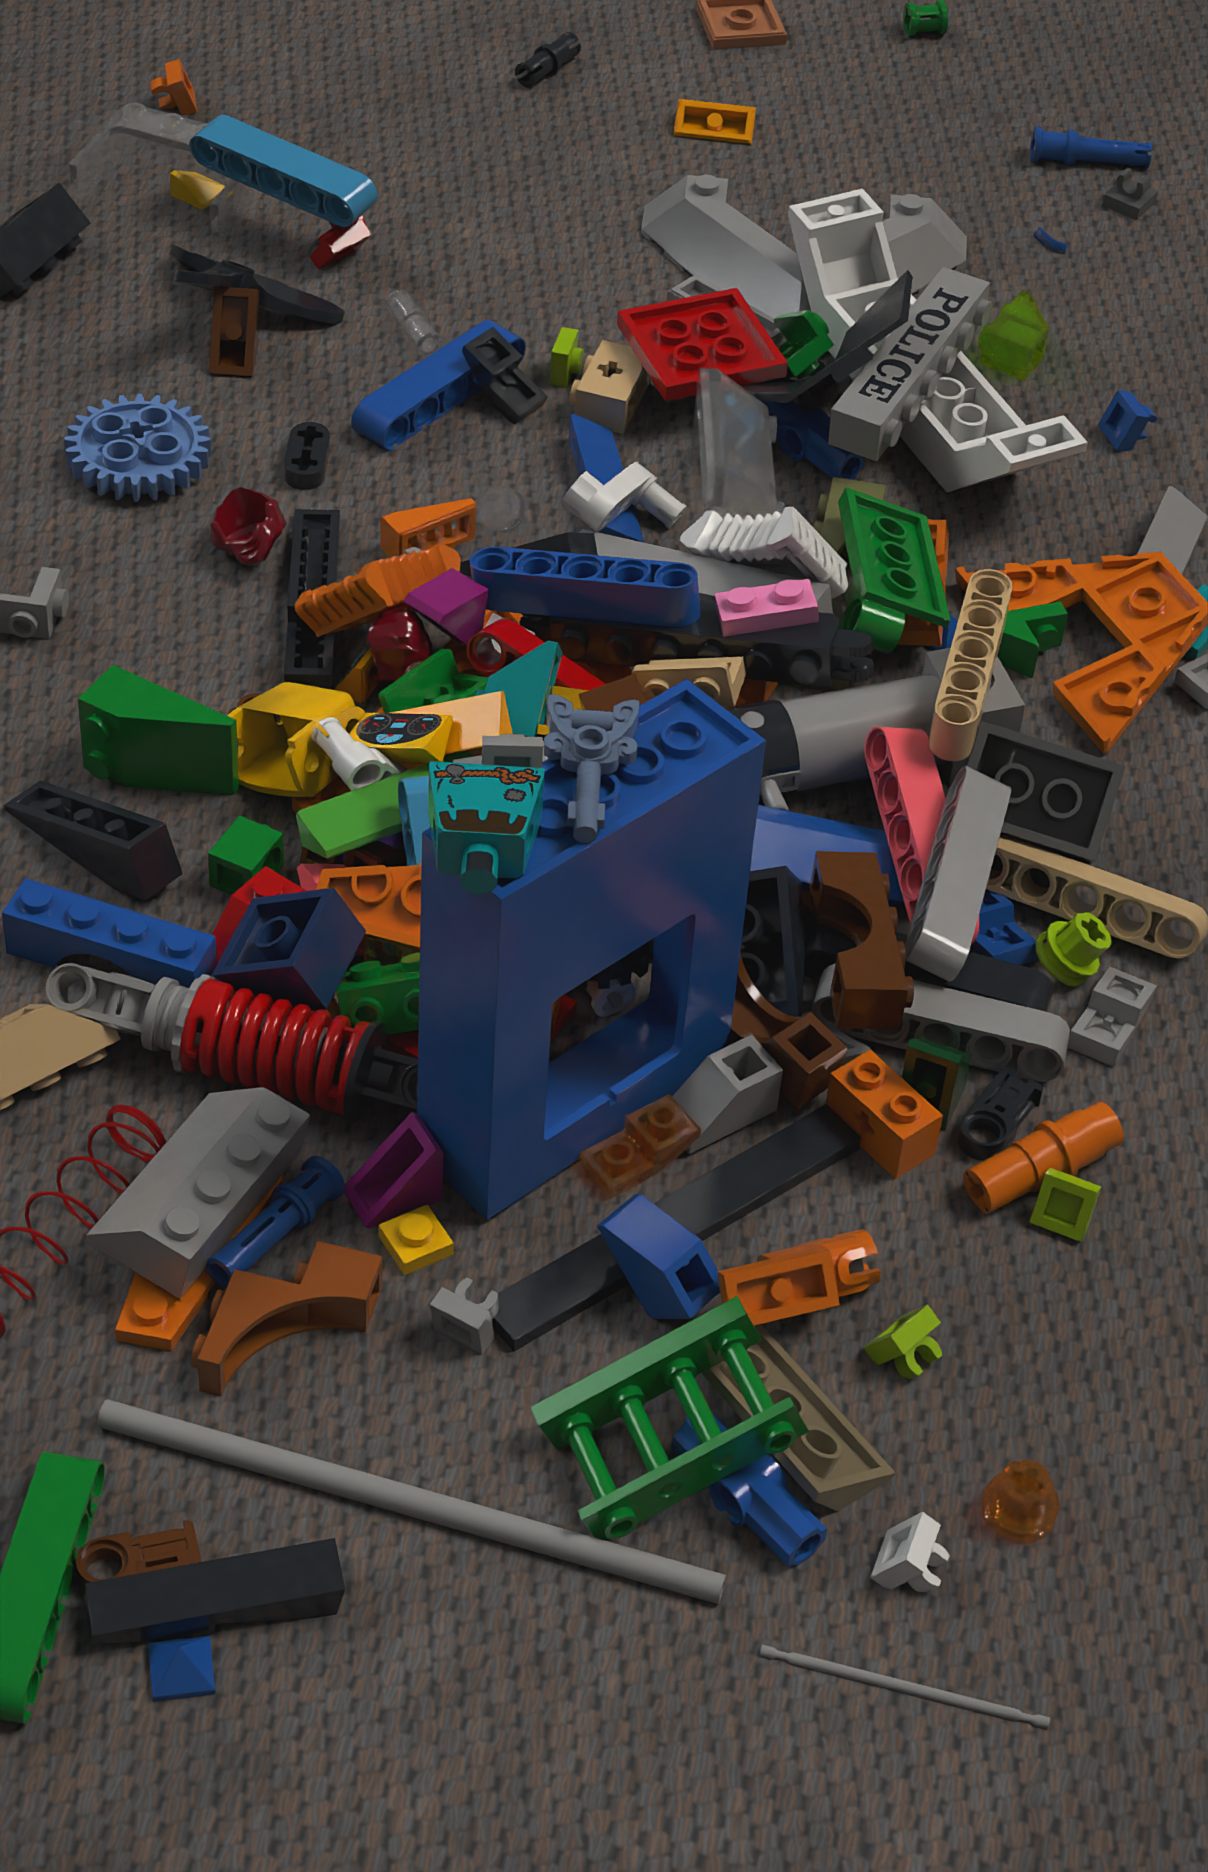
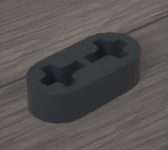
[284,422,330,490]

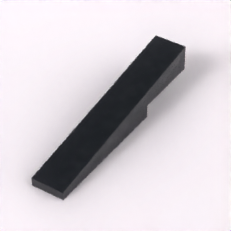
[284,509,340,690]

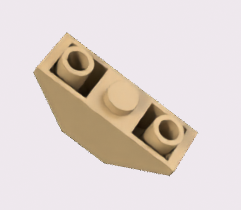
[0,1004,121,1110]

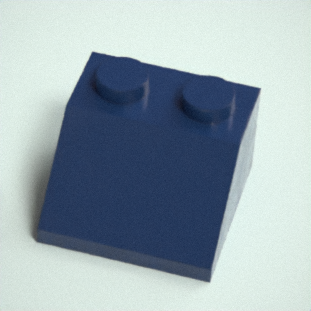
[211,888,366,1011]

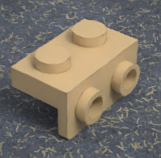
[632,657,747,707]

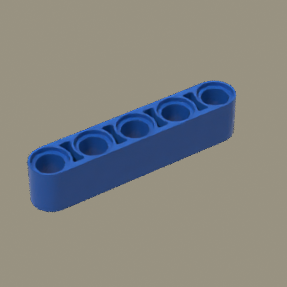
[351,320,526,451]
[470,547,701,627]

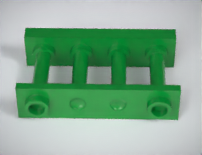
[530,1296,809,1541]

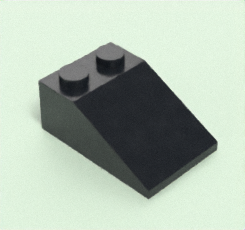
[740,866,806,1017]

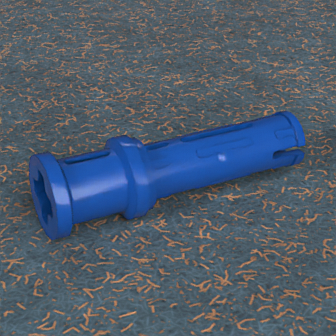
[1030,126,1152,168]
[206,1156,345,1288]

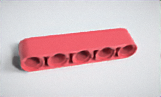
[864,727,979,945]

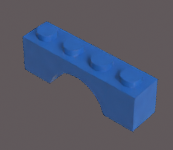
[2,878,217,988]

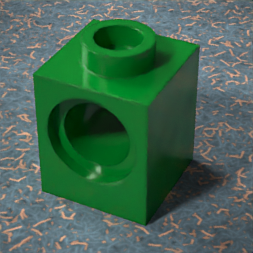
[208,815,284,895]

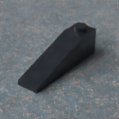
[3,781,183,900]

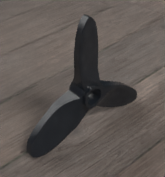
[169,244,345,324]

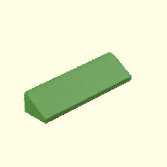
[296,750,474,859]

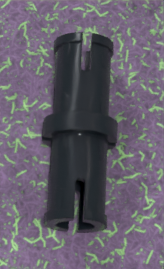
[515,32,581,87]

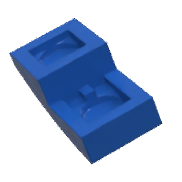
[971,889,1039,966]

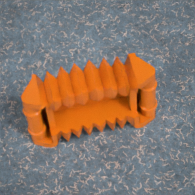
[295,544,461,637]

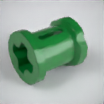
[903,0,948,37]

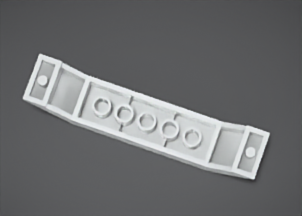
[788,188,1088,492]

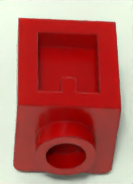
[309,215,371,269]

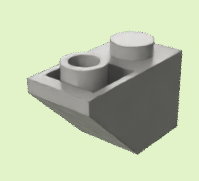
[659,1035,783,1154]

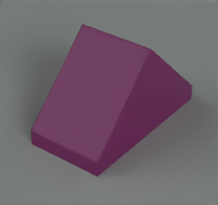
[403,568,489,647]
[344,1112,444,1228]

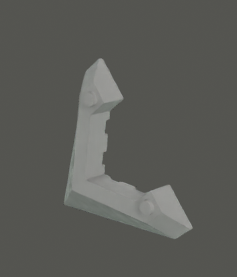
[641,175,967,318]

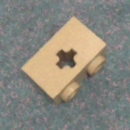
[569,340,650,434]

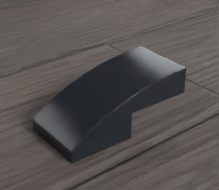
[462,327,548,424]

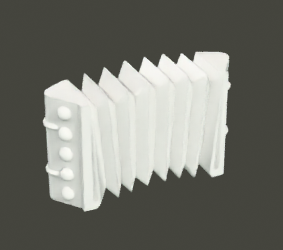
[680,507,848,599]

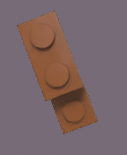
[191,1241,383,1396]

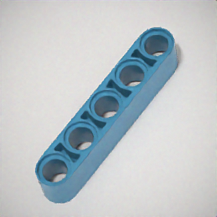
[189,114,378,227]

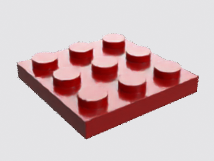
[617,288,788,401]

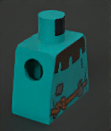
[428,761,545,895]

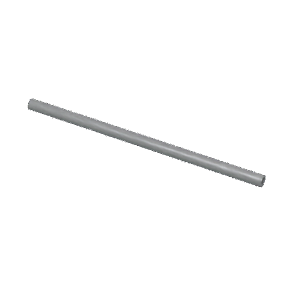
[97,1399,727,1605]

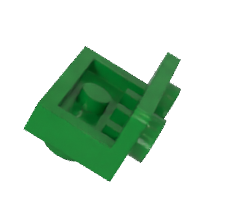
[773,310,834,380]
[379,649,488,713]
[336,952,420,1035]

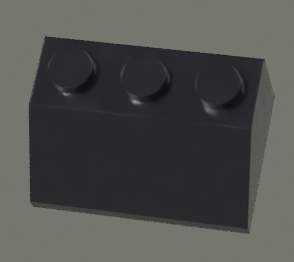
[0,182,91,298]

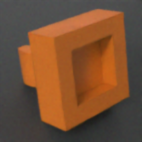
[150,59,197,115]

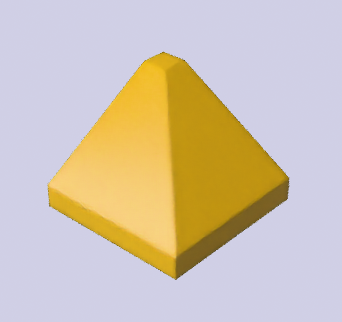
[170,170,228,210]

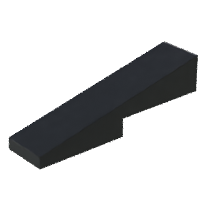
[83,1538,345,1644]

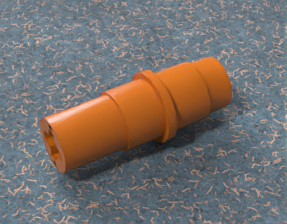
[963,1102,1124,1214]

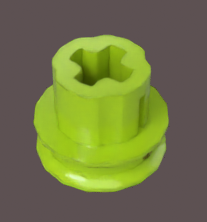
[1035,912,1111,987]

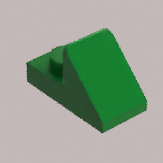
[997,601,1068,678]

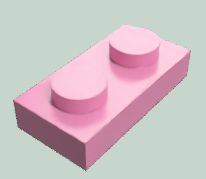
[714,579,819,637]

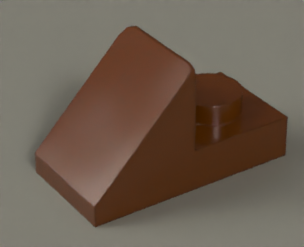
[209,286,260,377]

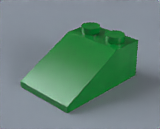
[78,665,239,795]

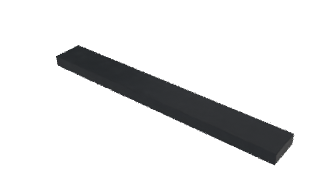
[483,1104,861,1352]

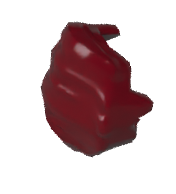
[210,487,286,566]
[366,605,432,684]

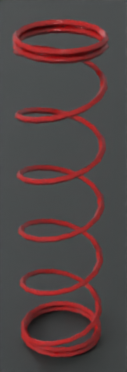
[0,1104,166,1339]

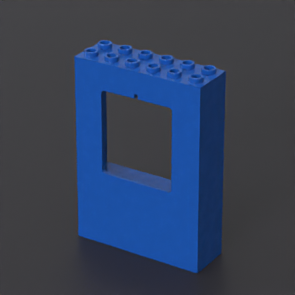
[417,679,766,1220]

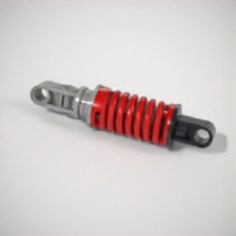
[46,963,418,1122]

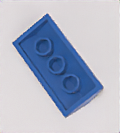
[750,805,906,910]

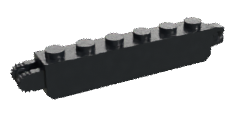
[519,600,874,688]

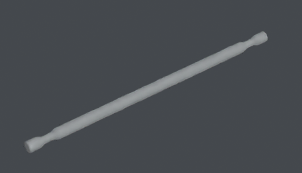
[759,1644,1050,1729]

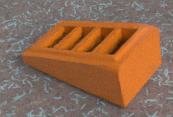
[380,498,476,558]

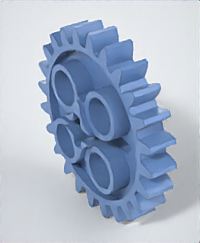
[64,394,211,502]

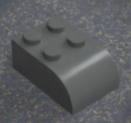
[967,721,1126,864]

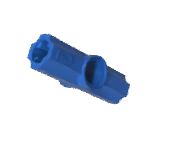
[751,401,865,480]
[672,1413,827,1567]

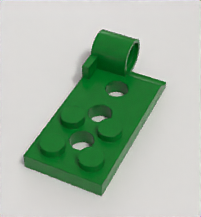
[838,487,951,654]

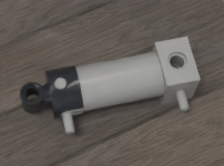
[725,648,1025,811]

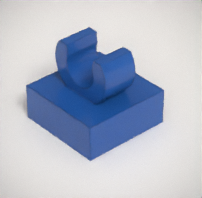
[1098,390,1158,452]

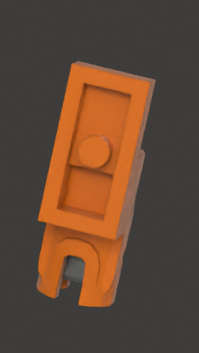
[717,1229,881,1325]

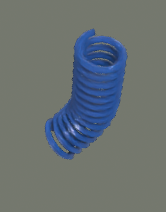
[1034,227,1068,254]

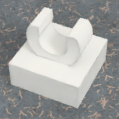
[870,1512,950,1592]

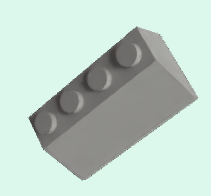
[85,1087,310,1299]

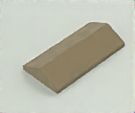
[701,1324,896,1511]

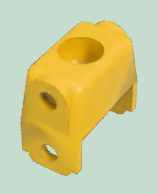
[227,682,365,797]

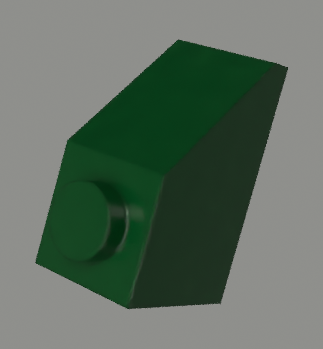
[902,1038,972,1131]

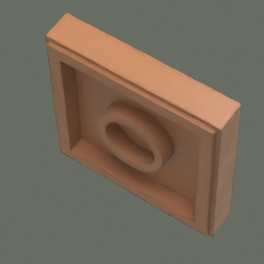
[696,0,787,49]

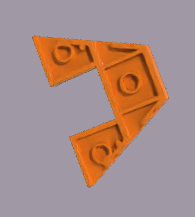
[955,551,1208,754]

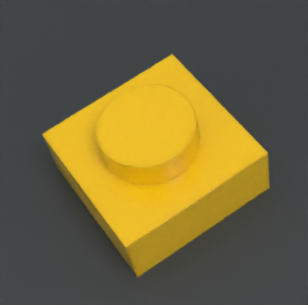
[378,1204,454,1275]

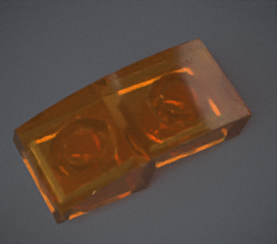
[579,1094,701,1199]

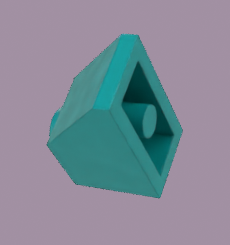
[475,640,563,737]

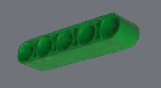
[0,1451,105,1724]

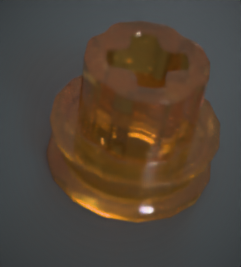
[982,1459,1060,1544]

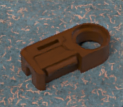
[76,1520,201,1590]

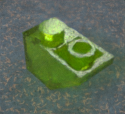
[978,290,1049,381]

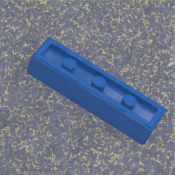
[569,414,644,543]

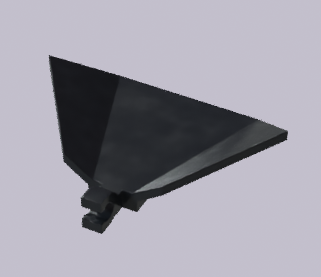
[727,270,913,403]

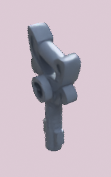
[544,694,639,843]

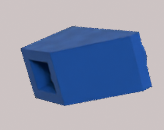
[597,1194,720,1319]

